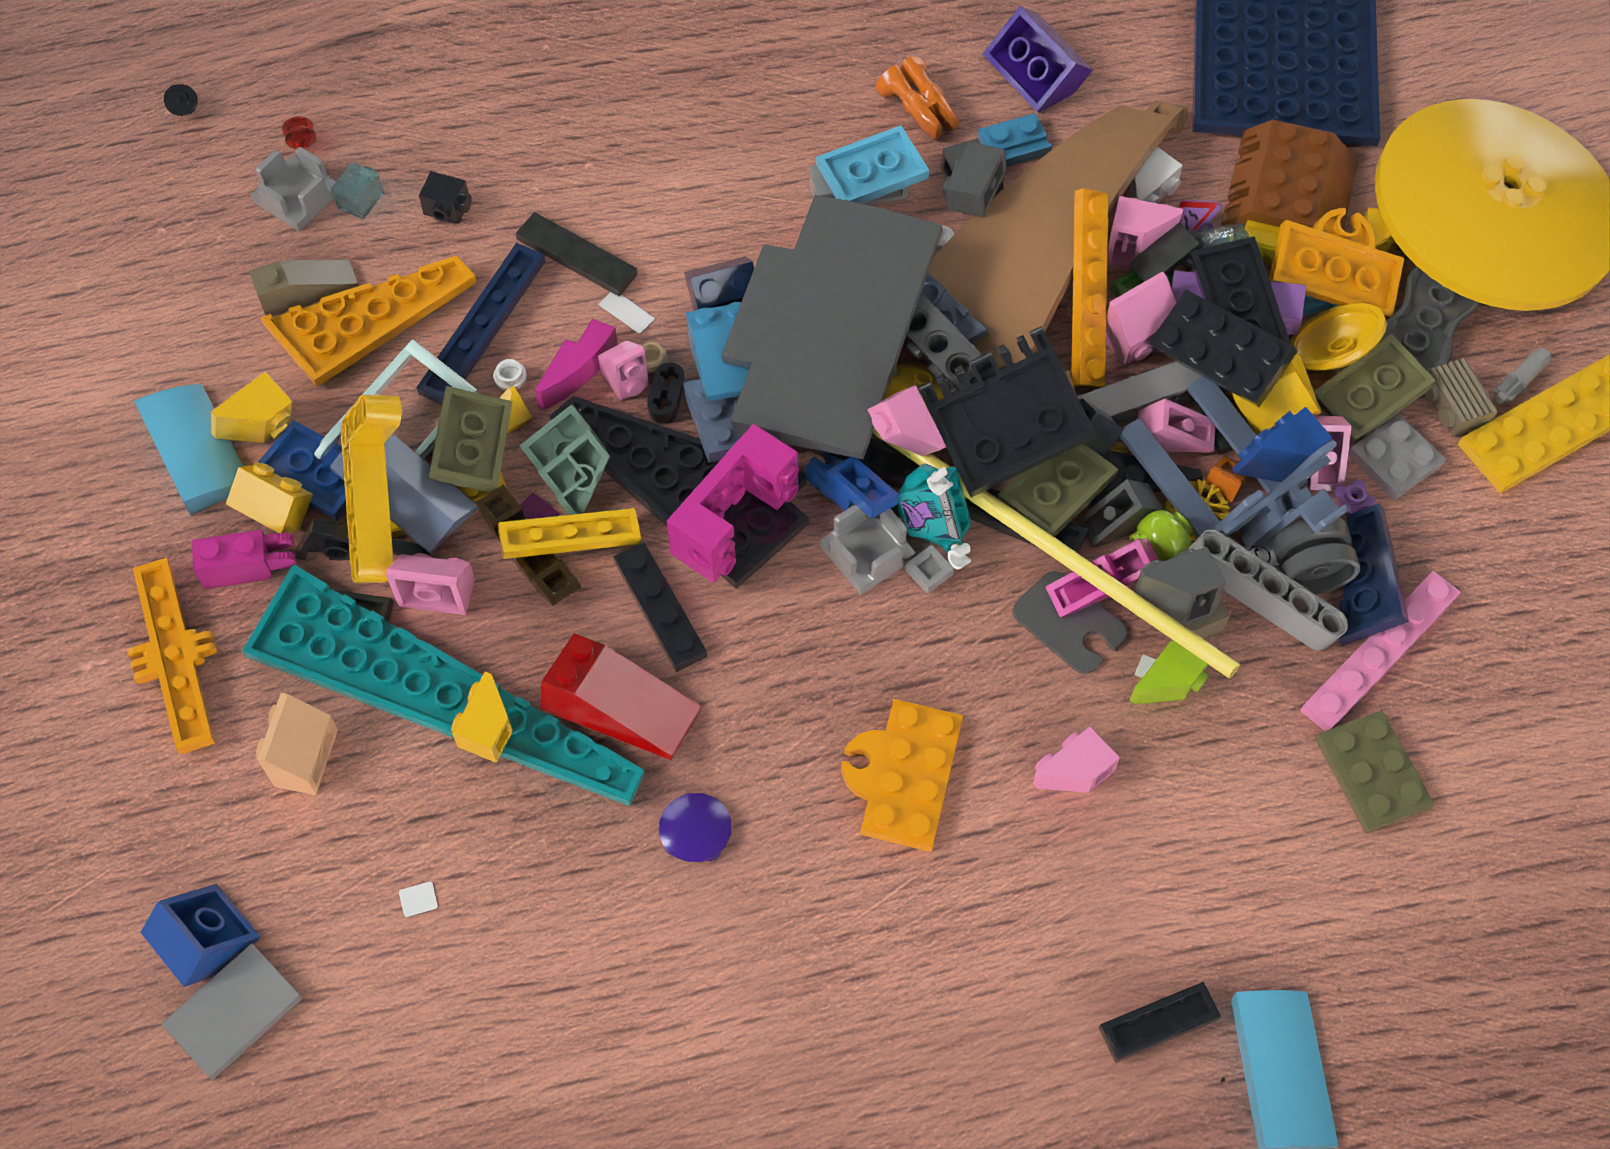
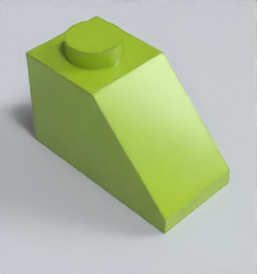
[1129,640,1210,705]

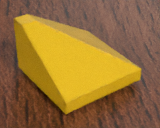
[499,385,533,434]

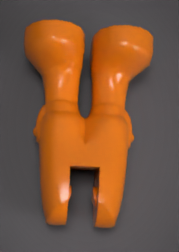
[875,56,959,140]

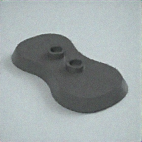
[1379,266,1480,372]

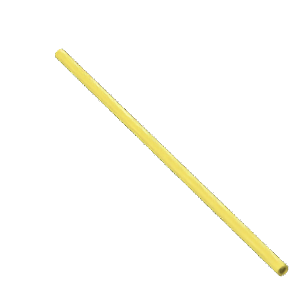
[872,428,1240,679]

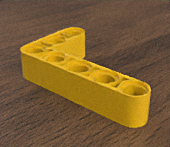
[341,395,402,583]

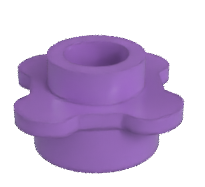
[1334,479,1375,514]

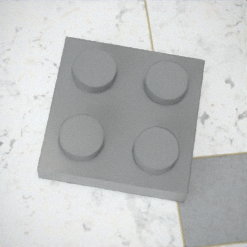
[1348,413,1446,501]

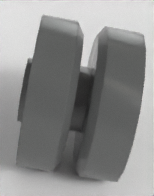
[1272,518,1360,595]

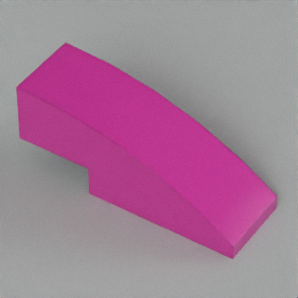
[535,319,618,410]
[1046,539,1158,618]

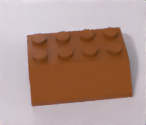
[1221,120,1358,236]

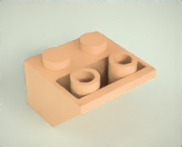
[256,693,338,795]

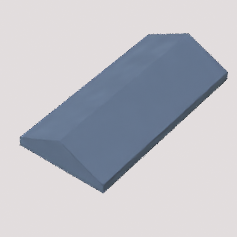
[330,434,478,554]

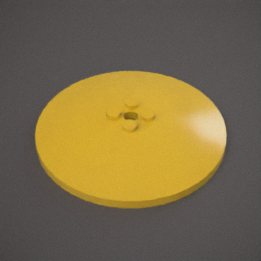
[1375,99,1610,311]

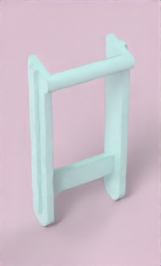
[314,340,480,460]

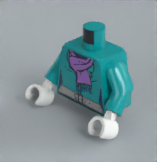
[890,463,971,569]

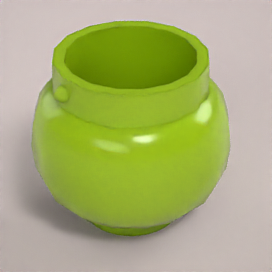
[1129,510,1194,562]

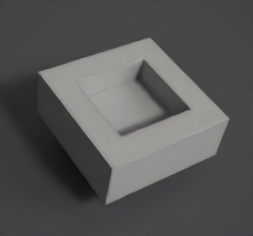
[905,545,954,594]

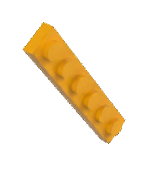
[1071,188,1108,389]

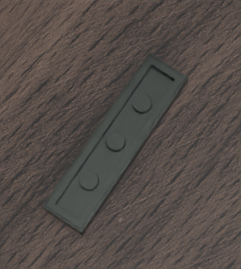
[516,212,638,296]

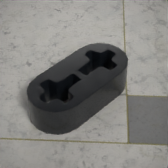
[647,363,685,423]

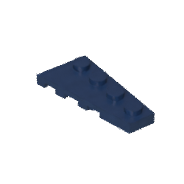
[1337,503,1409,646]

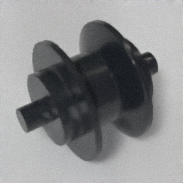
[164,84,198,116]

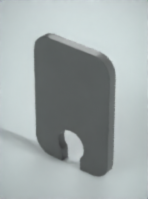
[1013,571,1127,674]

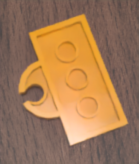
[1269,208,1404,320]
[841,699,963,852]

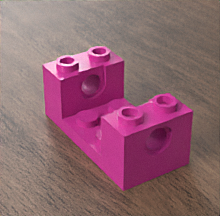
[667,424,799,583]

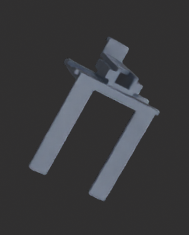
[1120,377,1347,549]

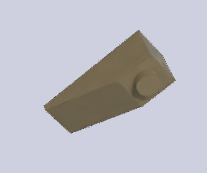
[249,259,359,316]

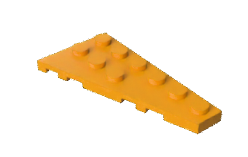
[260,255,477,387]

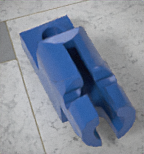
[804,451,899,519]

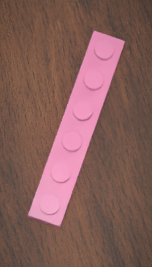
[1300,571,1461,731]

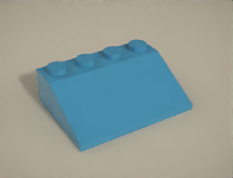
[686,302,750,401]

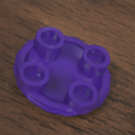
[659,793,731,862]

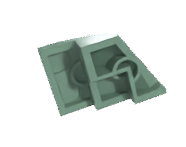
[519,404,611,515]

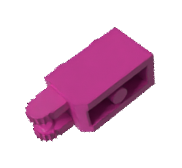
[192,530,296,589]

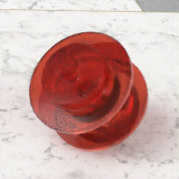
[282,116,316,149]

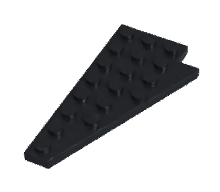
[549,396,809,589]

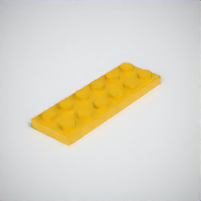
[1458,354,1610,494]

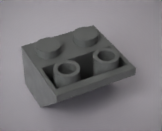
[1135,547,1226,625]

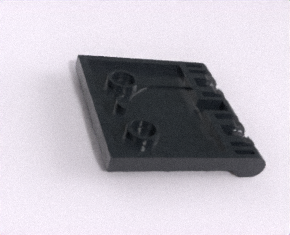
[918,326,1097,498]

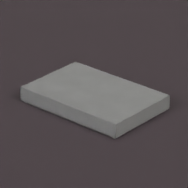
[161,943,303,1081]

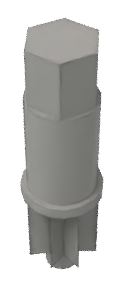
[1493,347,1552,404]

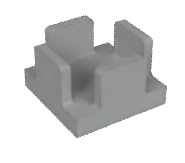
[251,147,341,232]
[820,505,916,595]

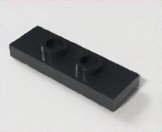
[1099,981,1221,1063]

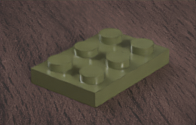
[1314,334,1436,444]
[428,386,513,493]
[998,444,1118,537]
[1315,710,1434,834]

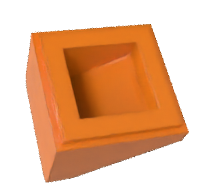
[1205,456,1250,503]

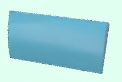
[134,384,243,515]
[1231,990,1339,1149]

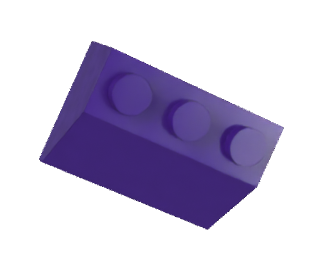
[983,6,1093,113]

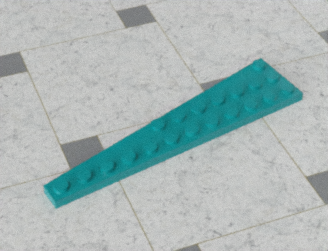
[242,564,645,806]

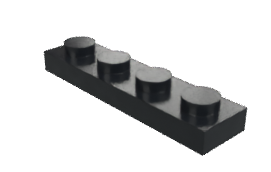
[613,542,707,672]

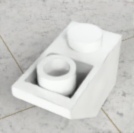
[1129,147,1183,204]

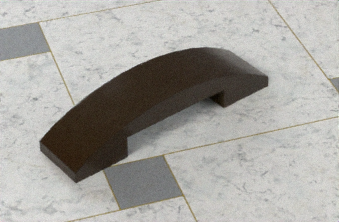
[475,484,581,606]

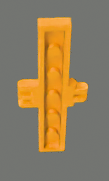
[127,558,217,755]

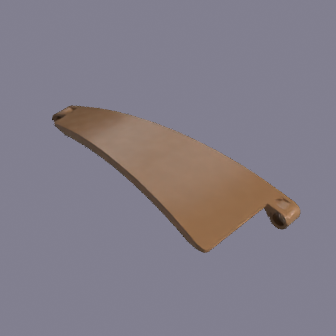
[928,100,1187,370]

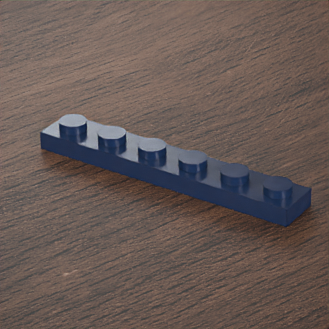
[416,243,545,404]

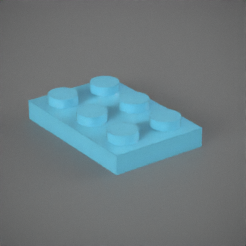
[816,125,930,204]

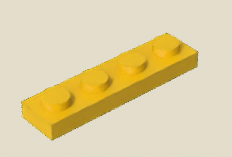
[498,508,641,559]

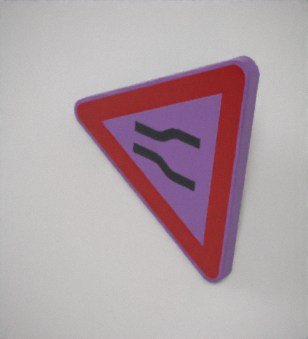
[1178,200,1222,239]

